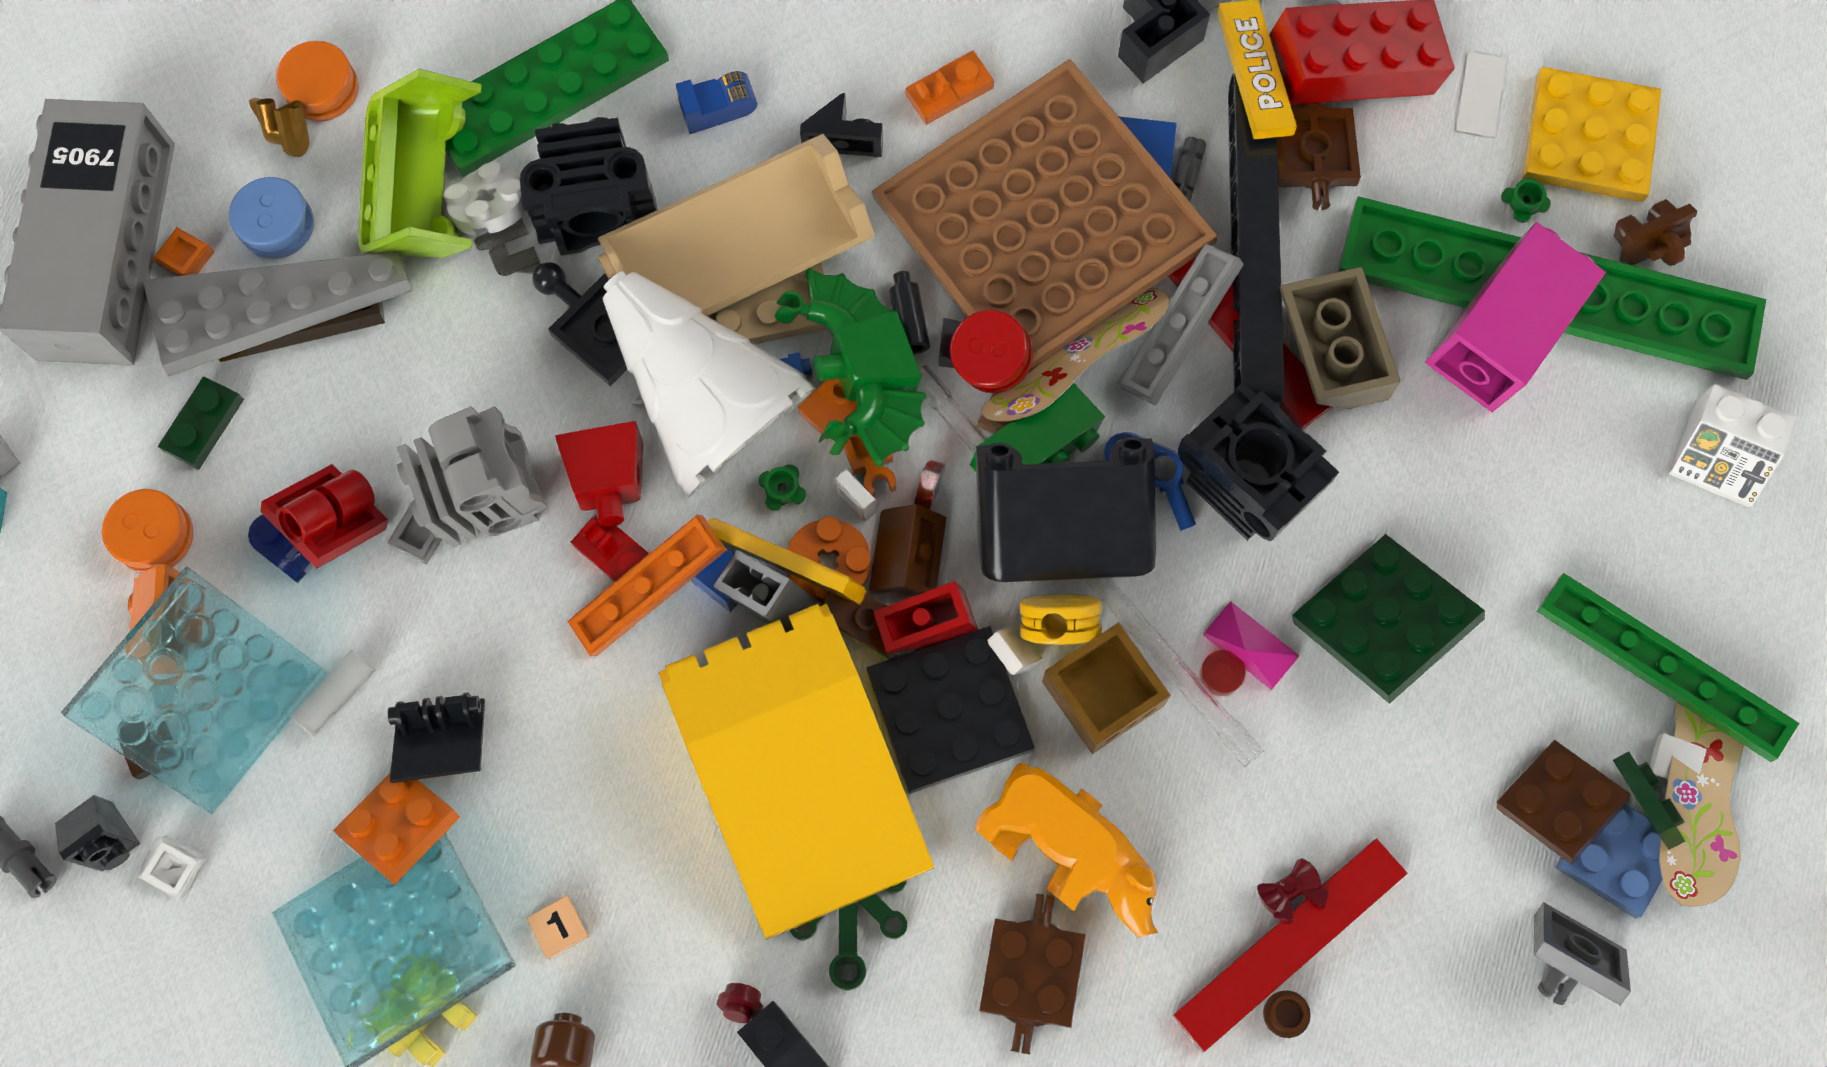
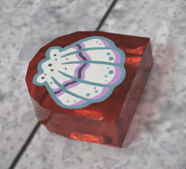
[914,460,946,509]

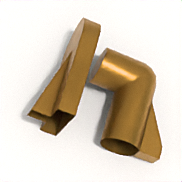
[249,98,309,157]

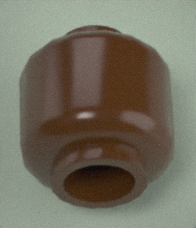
[530,1013,595,1067]

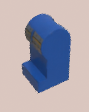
[675,71,758,135]

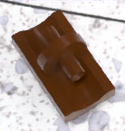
[1614,199,1698,266]

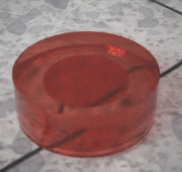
[1199,650,1246,696]

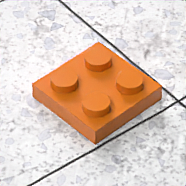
[333,773,460,885]

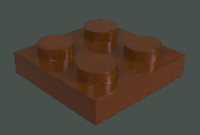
[1497,740,1631,865]

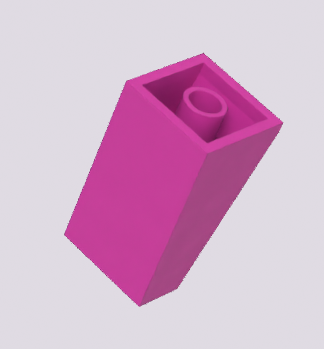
[1424,222,1606,413]

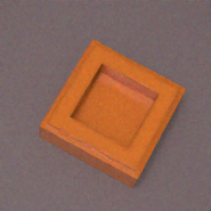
[152,227,214,276]

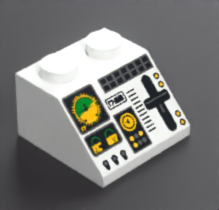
[1668,384,1797,508]

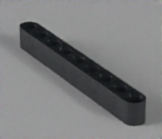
[1228,74,1284,407]

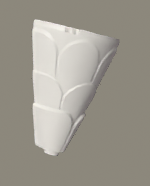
[603,271,817,497]

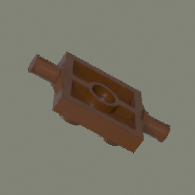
[1277,103,1361,210]
[979,894,1086,1055]

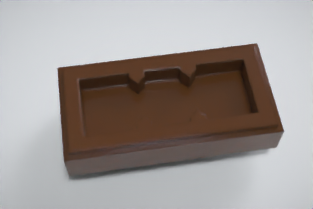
[820,591,895,659]

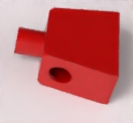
[555,421,643,527]

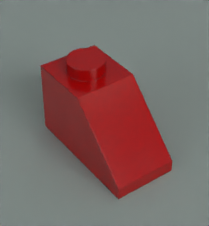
[873,581,978,654]

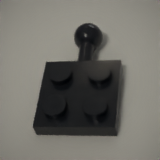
[532,262,627,386]

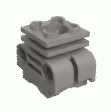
[397,406,548,547]

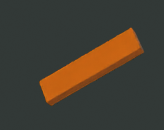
[567,514,727,656]

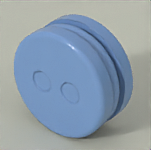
[229,177,314,259]

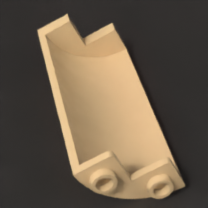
[597,134,875,316]

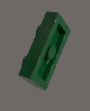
[157,376,244,470]
[1613,751,1685,850]

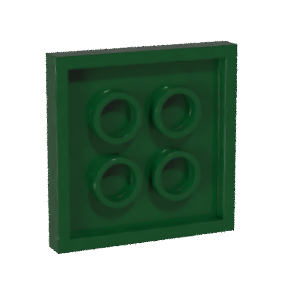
[1292,534,1485,704]

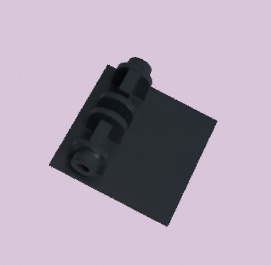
[388,692,485,783]

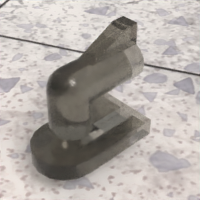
[474,217,541,276]

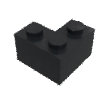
[1118,0,1210,84]

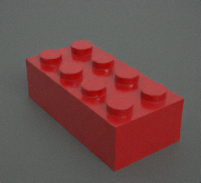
[1269,0,1455,105]

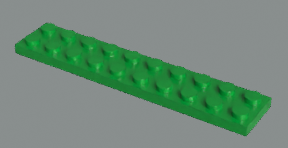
[1338,196,1766,380]

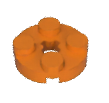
[787,516,871,603]

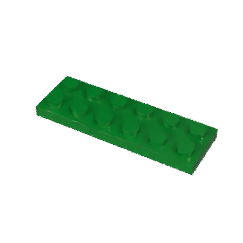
[445,0,669,177]

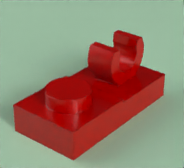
[570,514,649,582]

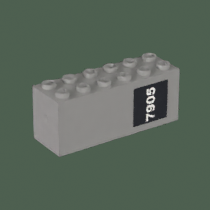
[0,99,175,365]

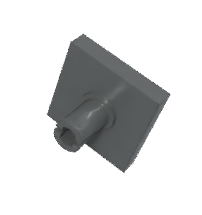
[1534,902,1631,1006]

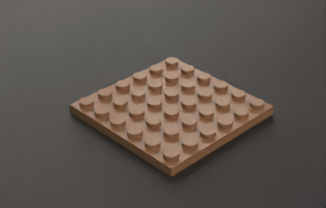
[872,59,1218,371]

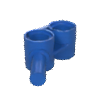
[1104,432,1196,531]

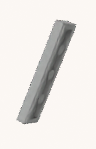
[1118,243,1244,406]

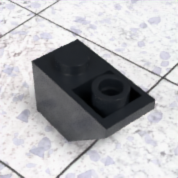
[55,795,141,872]

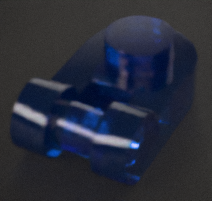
[248,515,310,583]

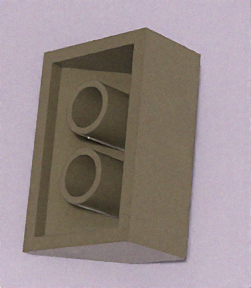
[1279,267,1401,409]

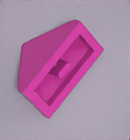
[1203,601,1299,690]

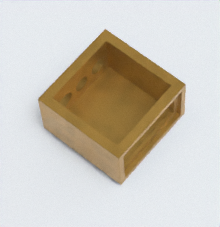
[1042,622,1171,754]

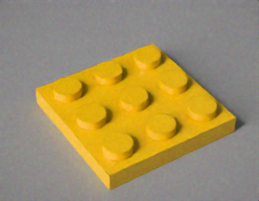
[1522,67,1661,202]

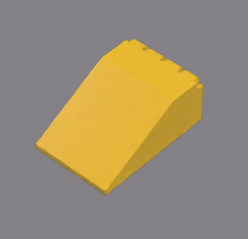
[658,604,935,940]

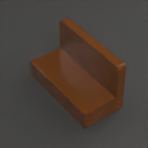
[869,504,947,596]

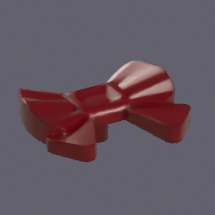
[1257,858,1328,923]

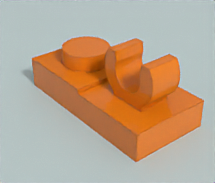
[905,50,994,125]

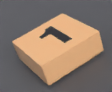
[527,896,590,959]

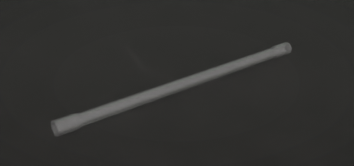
[916,365,1265,768]

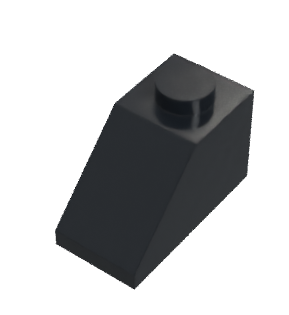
[737,1001,829,1067]

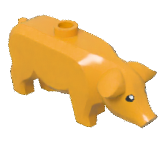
[975,763,1159,938]

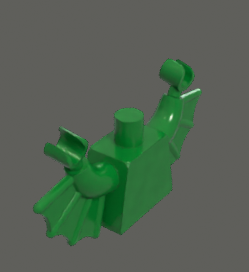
[774,268,927,467]

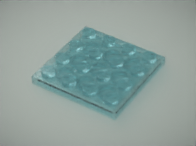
[61,566,329,814]
[272,833,516,1067]

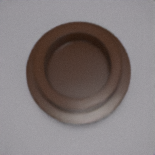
[1263,990,1311,1038]

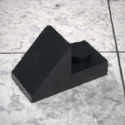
[800,93,883,157]

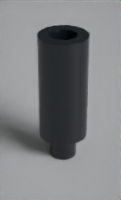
[889,271,930,355]

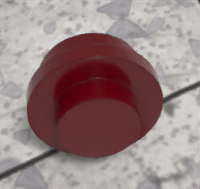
[716,983,763,1023]

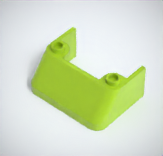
[358,68,481,258]

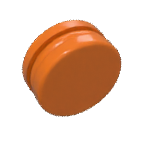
[276,41,359,121]
[102,489,193,573]

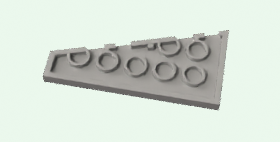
[143,252,412,376]

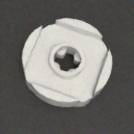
[444,162,526,235]

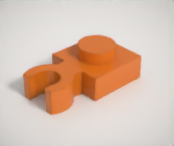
[844,434,896,498]

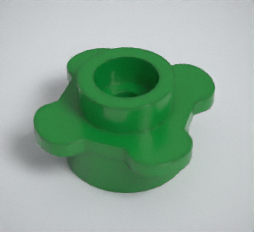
[1501,178,1551,223]
[758,464,806,511]

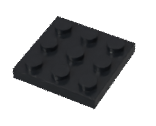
[866,626,1035,794]

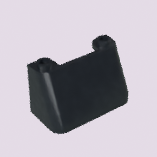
[976,437,1156,582]

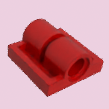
[260,464,388,569]

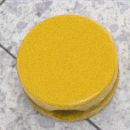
[1020,594,1102,645]

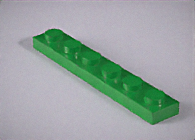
[1536,573,1800,762]

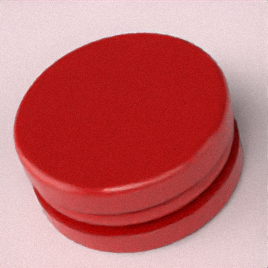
[950,310,1033,393]

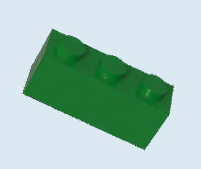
[969,382,1105,472]

